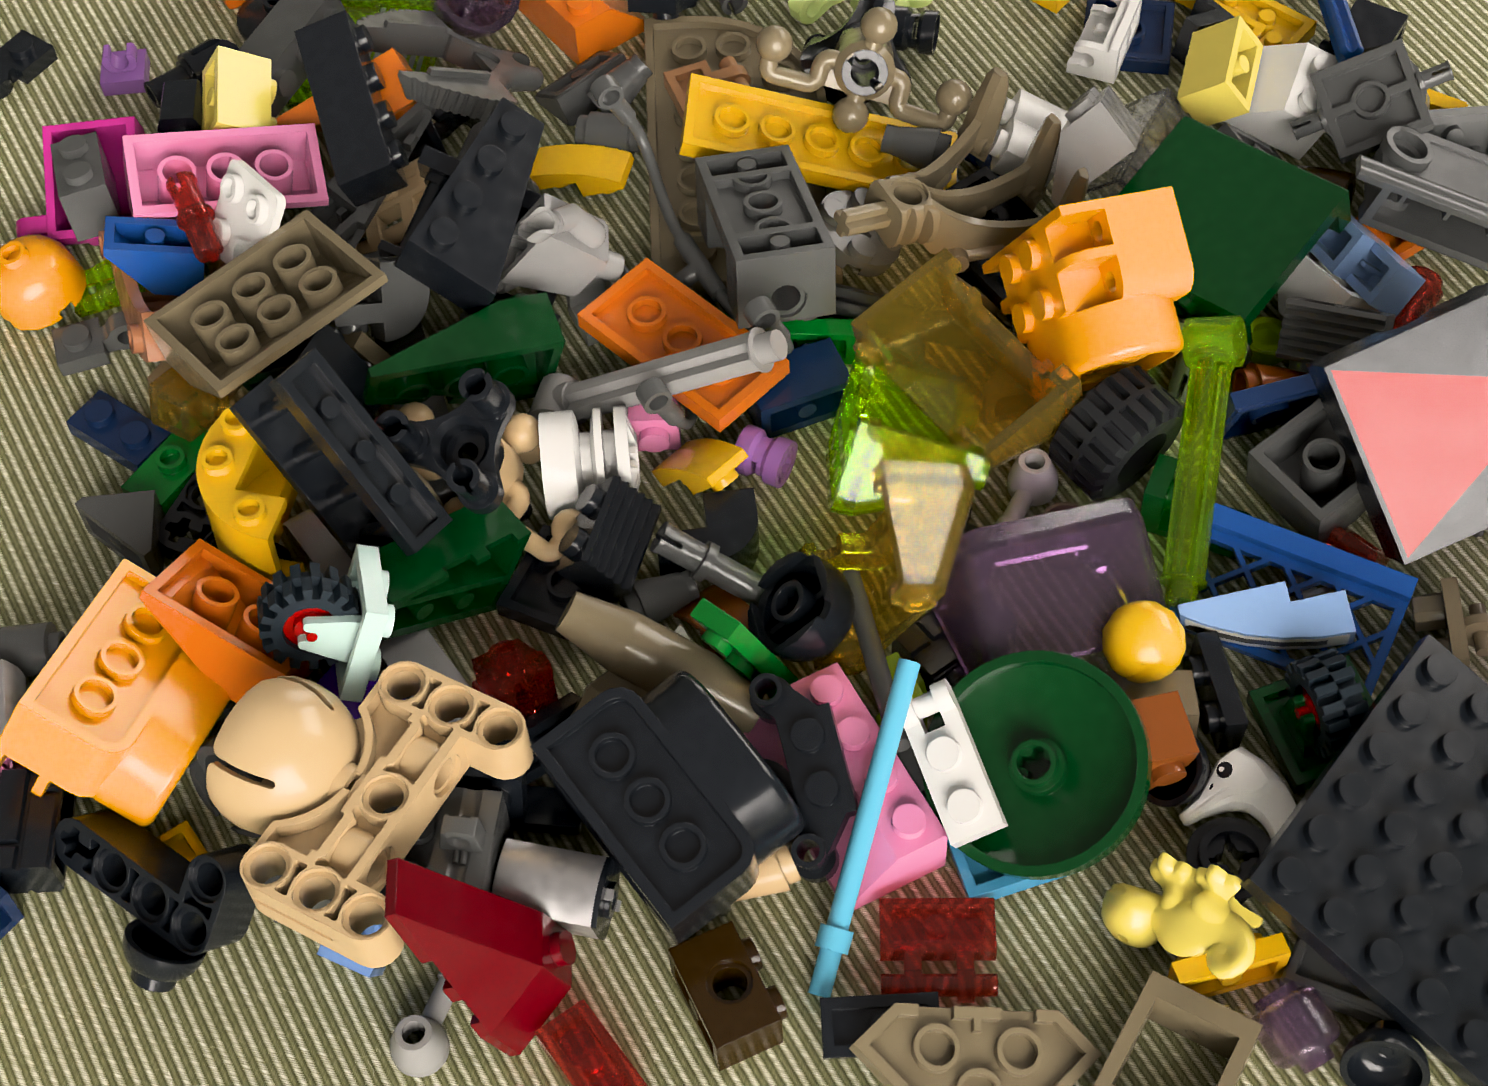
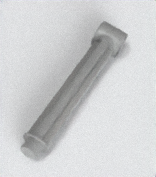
[528,326,788,425]

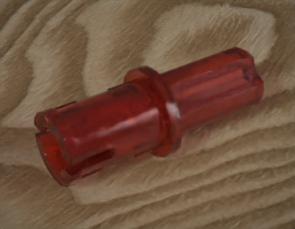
[166,171,224,263]

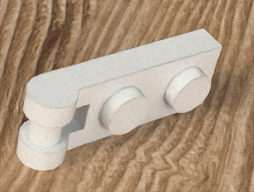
[904,678,1008,848]

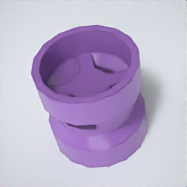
[735,424,798,489]

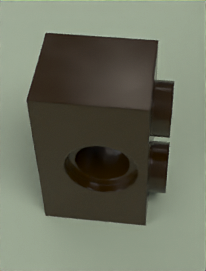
[668,921,788,1071]

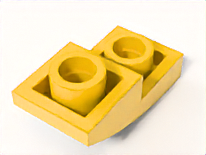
[530,144,634,197]
[651,438,749,495]

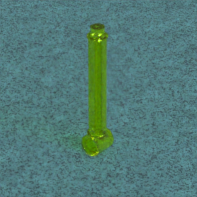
[1159,315,1247,608]

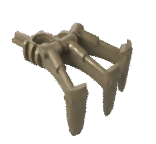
[833,67,1089,274]

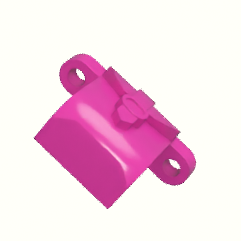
[16,116,145,246]

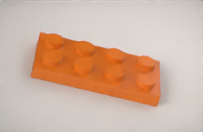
[577,257,790,433]

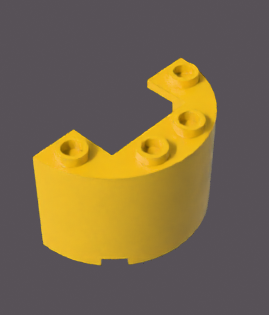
[196,403,306,581]

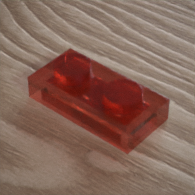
[534,999,648,1086]

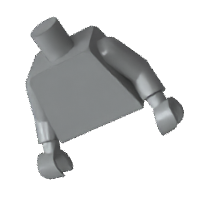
[496,193,625,296]

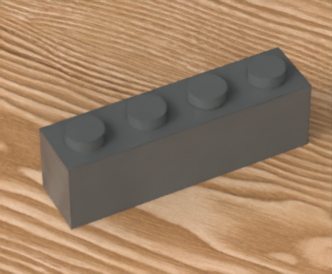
[238,0,345,117]

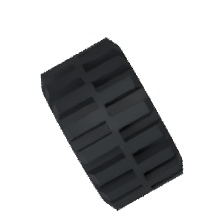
[1048,365,1186,502]

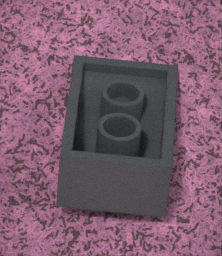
[1246,398,1366,544]

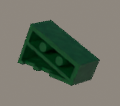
[379,502,531,641]

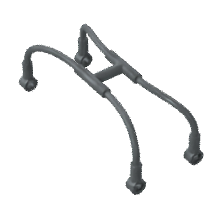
[527,74,794,430]

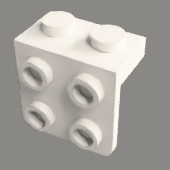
[205,159,286,264]

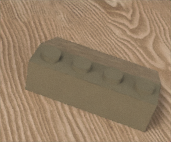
[144,209,388,399]

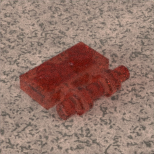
[879,898,998,1003]

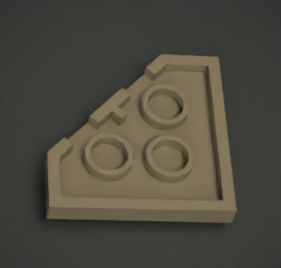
[849,1003,1102,1086]

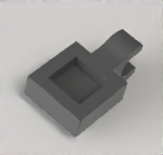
[51,311,130,376]

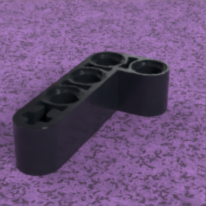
[54,808,256,956]

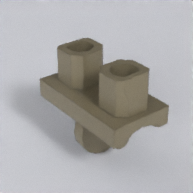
[1412,577,1488,667]

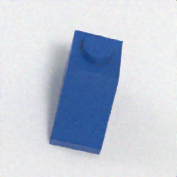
[103,216,205,296]

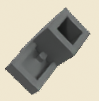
[329,255,430,342]

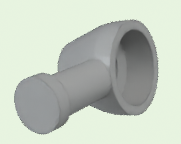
[390,971,453,1078]

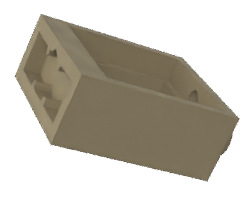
[1093,970,1263,1086]

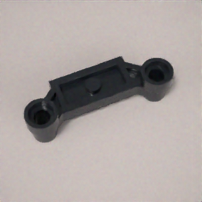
[749,673,858,883]

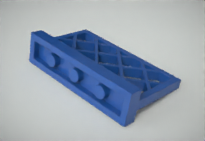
[1170,502,1419,696]

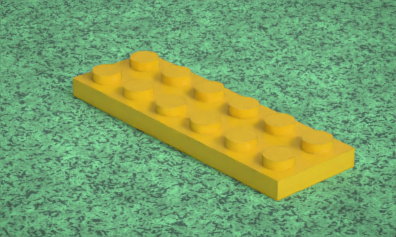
[679,73,958,192]

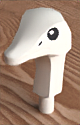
[1179,747,1297,841]

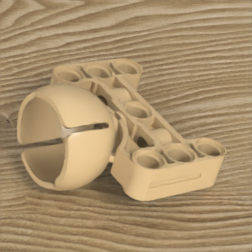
[206,661,533,968]

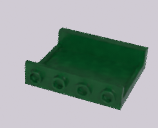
[1118,115,1351,346]

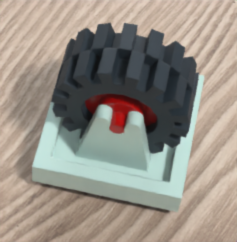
[257,544,395,702]

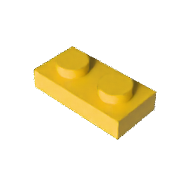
[1167,932,1291,997]

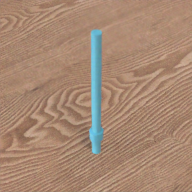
[808,658,921,998]

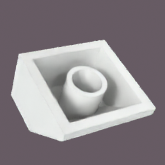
[1223,42,1338,160]

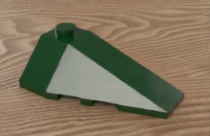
[363,292,566,405]

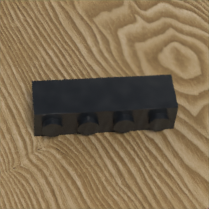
[294,10,409,207]

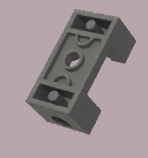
[695,145,836,329]

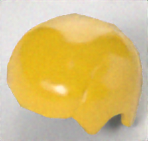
[1102,600,1186,683]

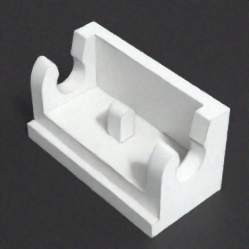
[1066,0,1142,84]

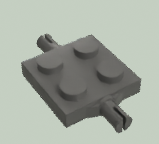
[1290,38,1455,164]

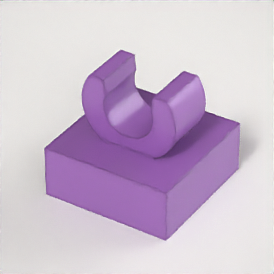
[100,42,150,96]

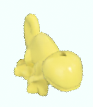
[1101,852,1263,980]

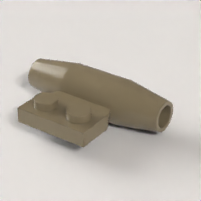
[555,591,768,733]

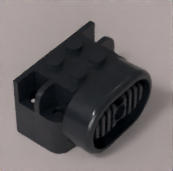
[530,670,804,945]

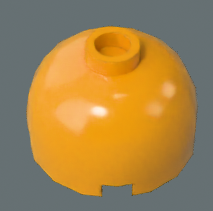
[0,234,87,330]

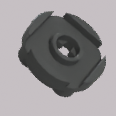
[817,187,903,277]

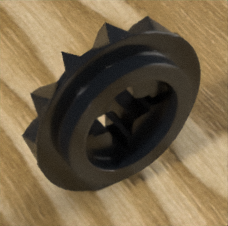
[1186,817,1271,904]

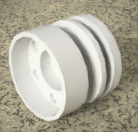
[538,405,641,520]

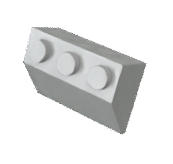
[1051,85,1142,207]

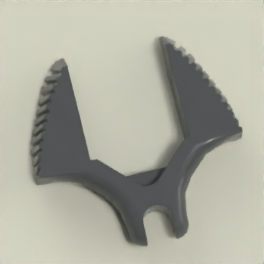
[356,9,544,121]

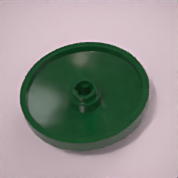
[923,650,1152,880]

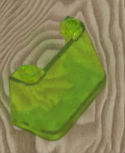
[826,356,990,517]

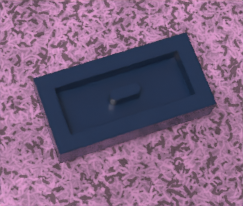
[66,390,171,472]

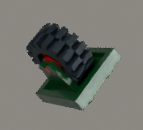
[1246,648,1373,794]

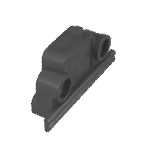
[1356,126,1488,271]

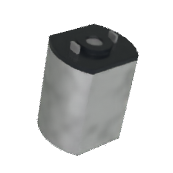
[492,838,622,940]

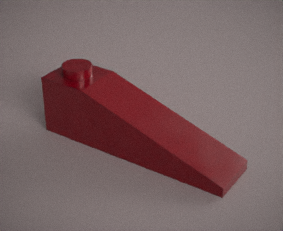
[384,858,576,1057]

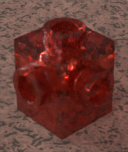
[471,638,558,719]

